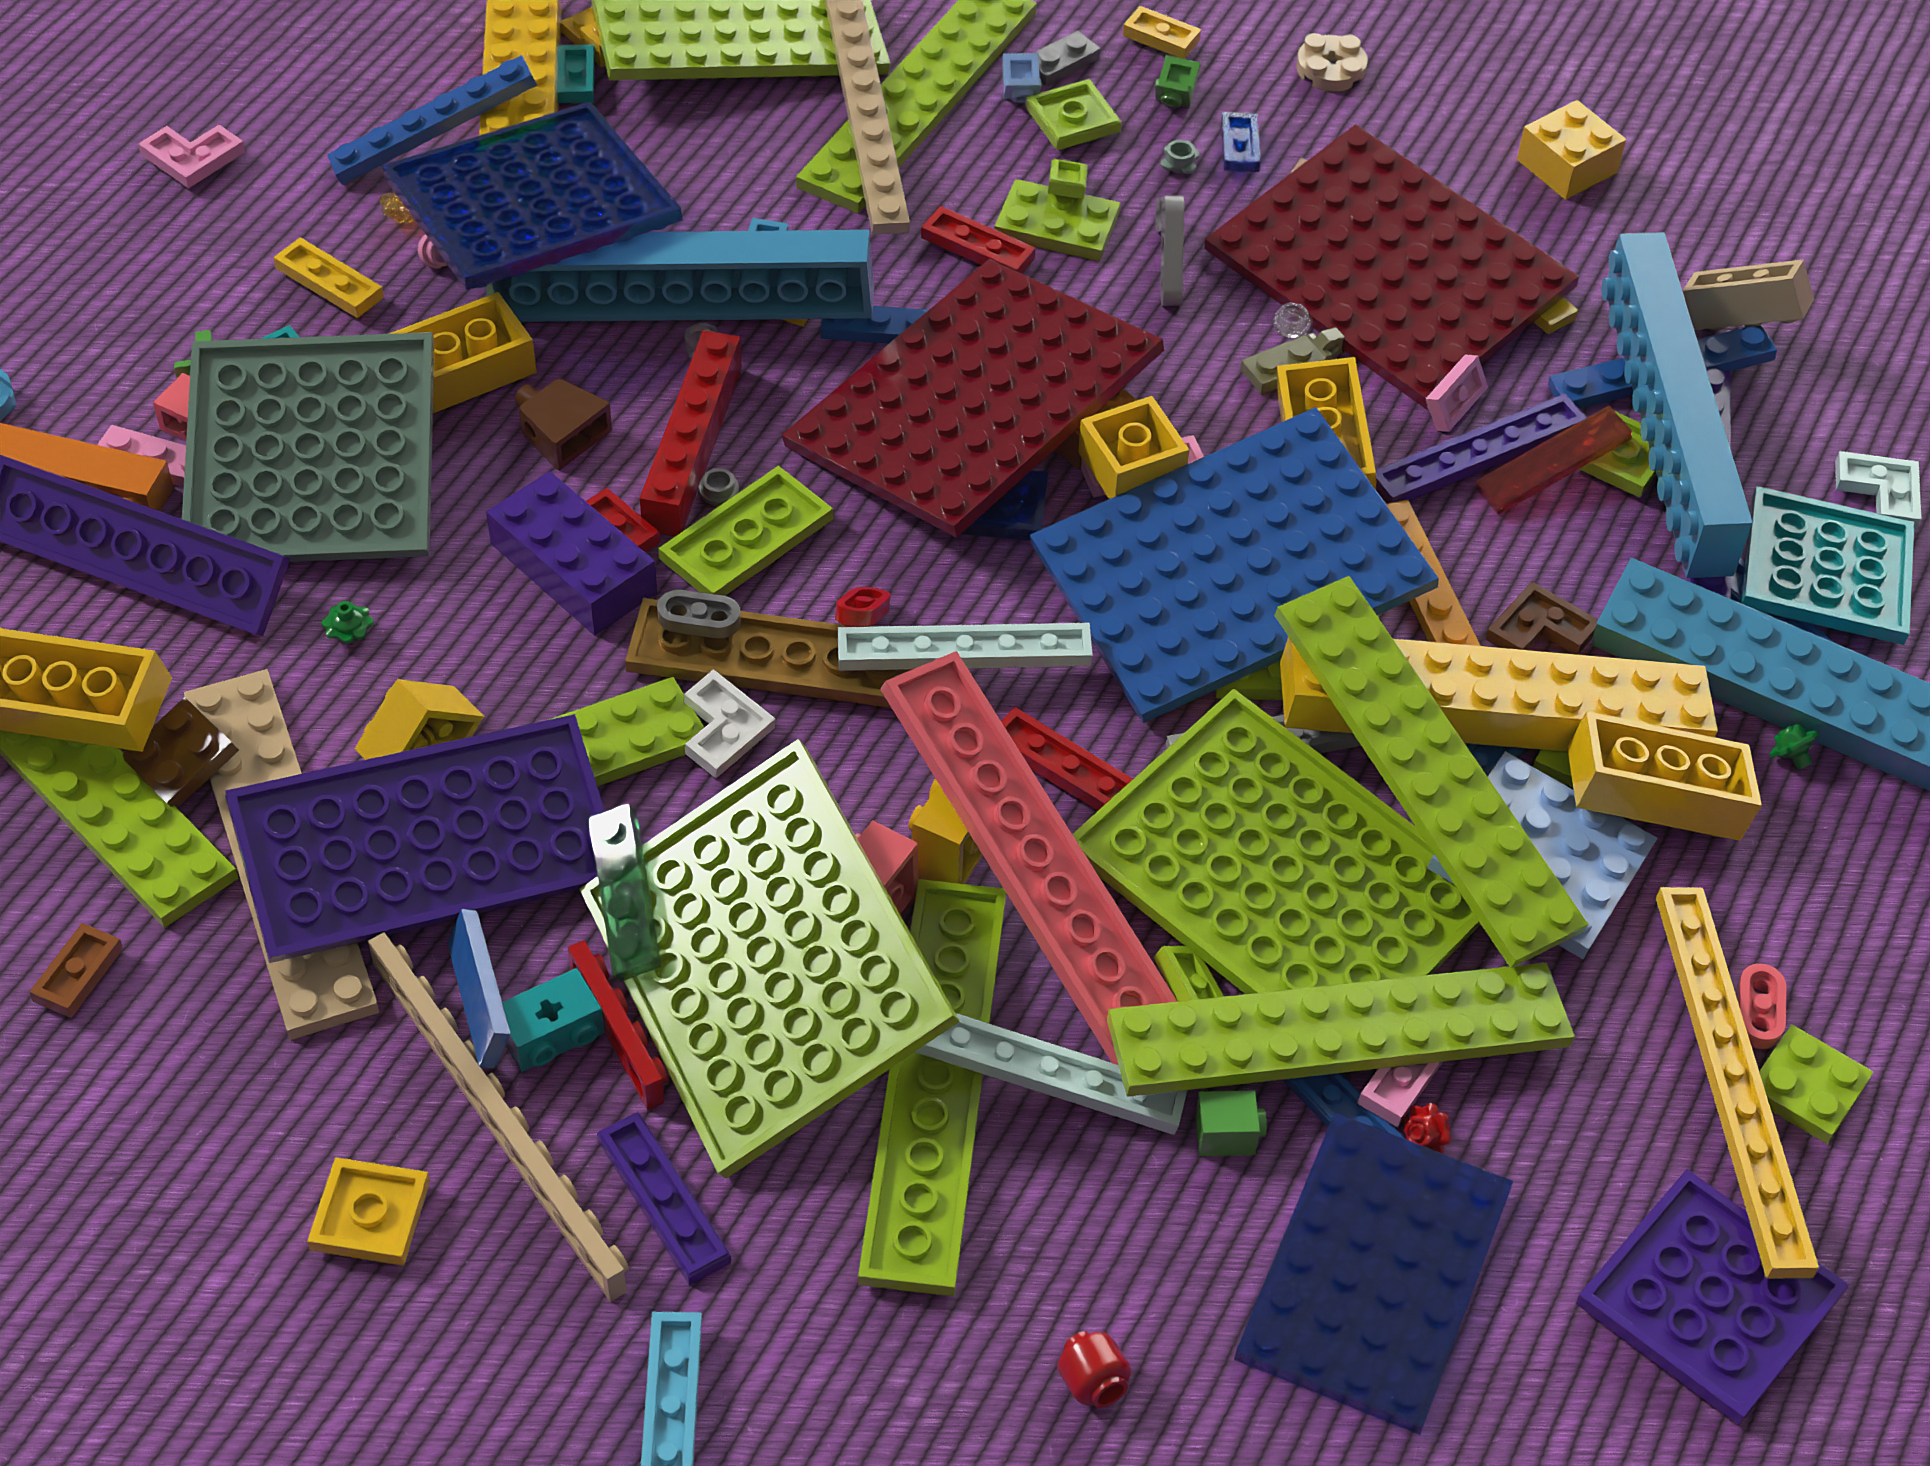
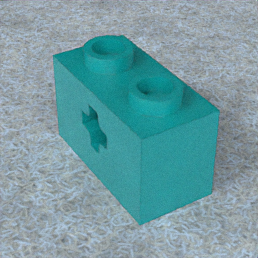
[502,968,604,1072]

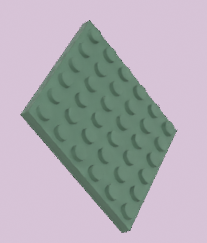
[182,332,435,562]

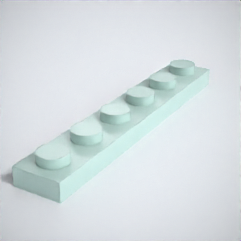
[838,623,1093,671]
[916,1013,1187,1135]

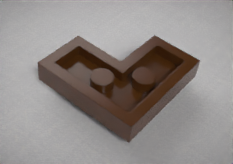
[1485,581,1598,655]

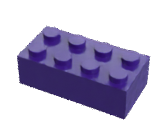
[486,471,658,636]

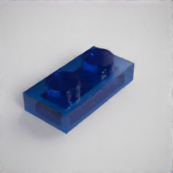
[1220,112,1261,172]

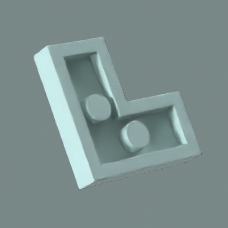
[1835,451,1921,530]

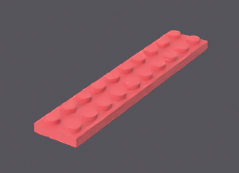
[880,651,1178,1065]

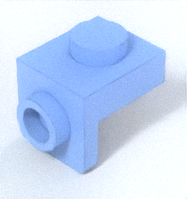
[1002,53,1041,103]

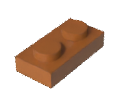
[29,923,124,1018]

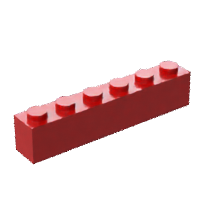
[639,330,742,537]

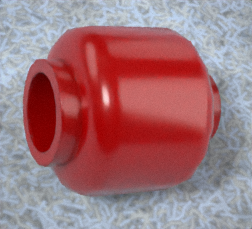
[1057,1331,1131,1408]

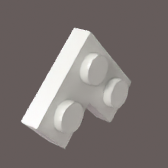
[684,669,776,778]

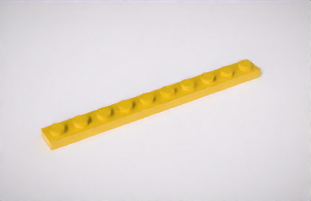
[1656,887,1819,1279]

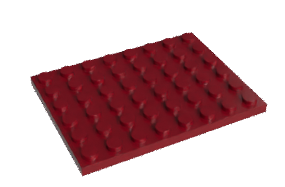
[1204,124,1579,410]
[782,259,1165,538]

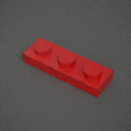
[921,206,1036,274]

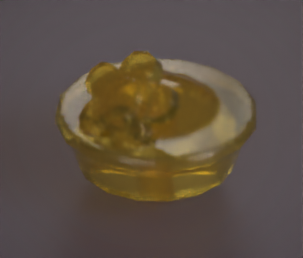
[379,187,425,223]

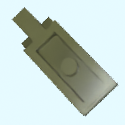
[1240,327,1345,394]

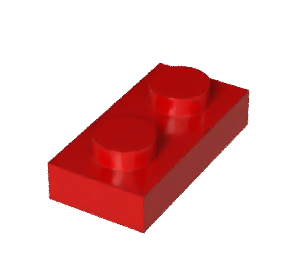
[586,488,660,552]

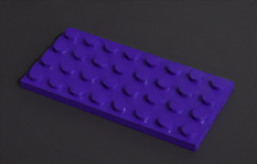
[225,714,620,963]

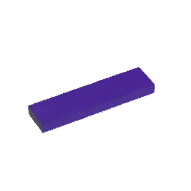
[597,1112,731,1286]

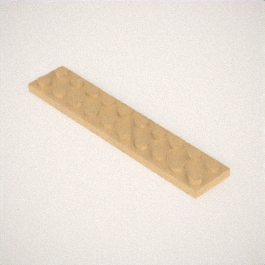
[184,669,380,1040]

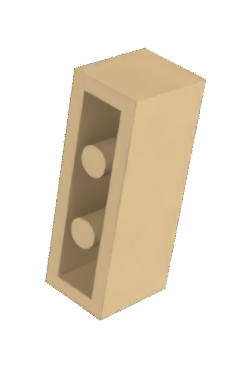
[1683,259,1814,331]

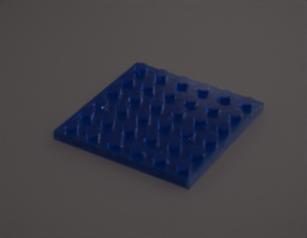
[382,102,683,291]

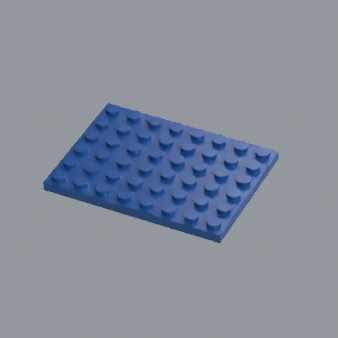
[1030,407,1439,723]

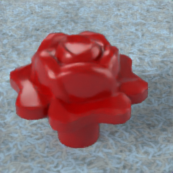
[1403,1103,1452,1158]

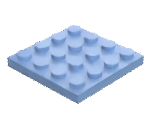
[1427,751,1657,959]

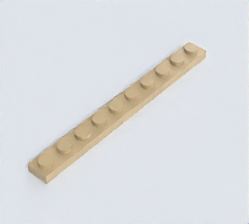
[824,0,910,235]
[368,933,629,1302]

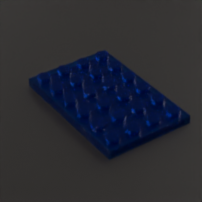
[1234,1113,1514,1435]

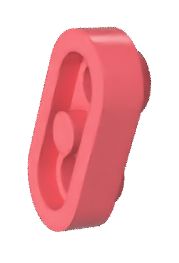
[1737,964,1786,1049]

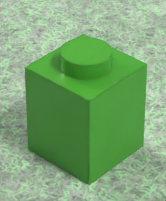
[1195,1091,1266,1156]

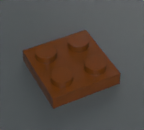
[122,697,239,808]

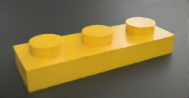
[273,237,384,318]

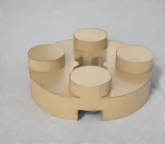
[1296,33,1368,91]

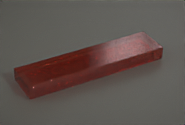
[1476,406,1632,515]

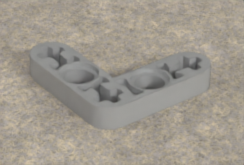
[1155,196,1184,306]

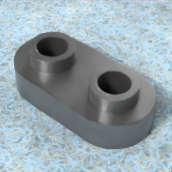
[657,590,741,638]

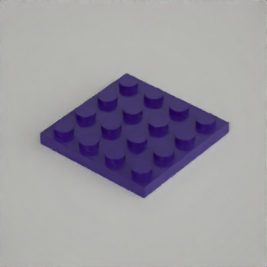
[1576,1169,1849,1425]

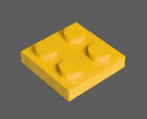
[307,1157,430,1266]

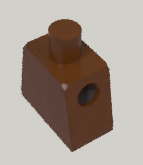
[515,379,612,471]

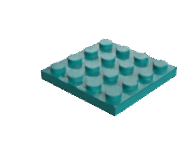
[1741,486,1914,645]

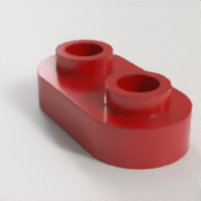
[835,587,891,627]

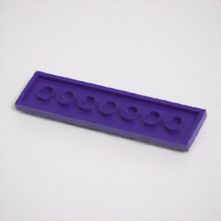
[0,455,291,636]

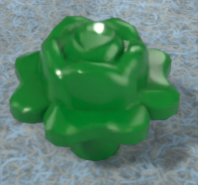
[321,601,374,644]
[1769,724,1819,770]

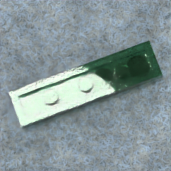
[589,804,661,982]

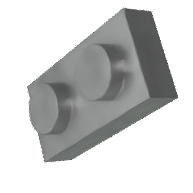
[1034,30,1100,87]

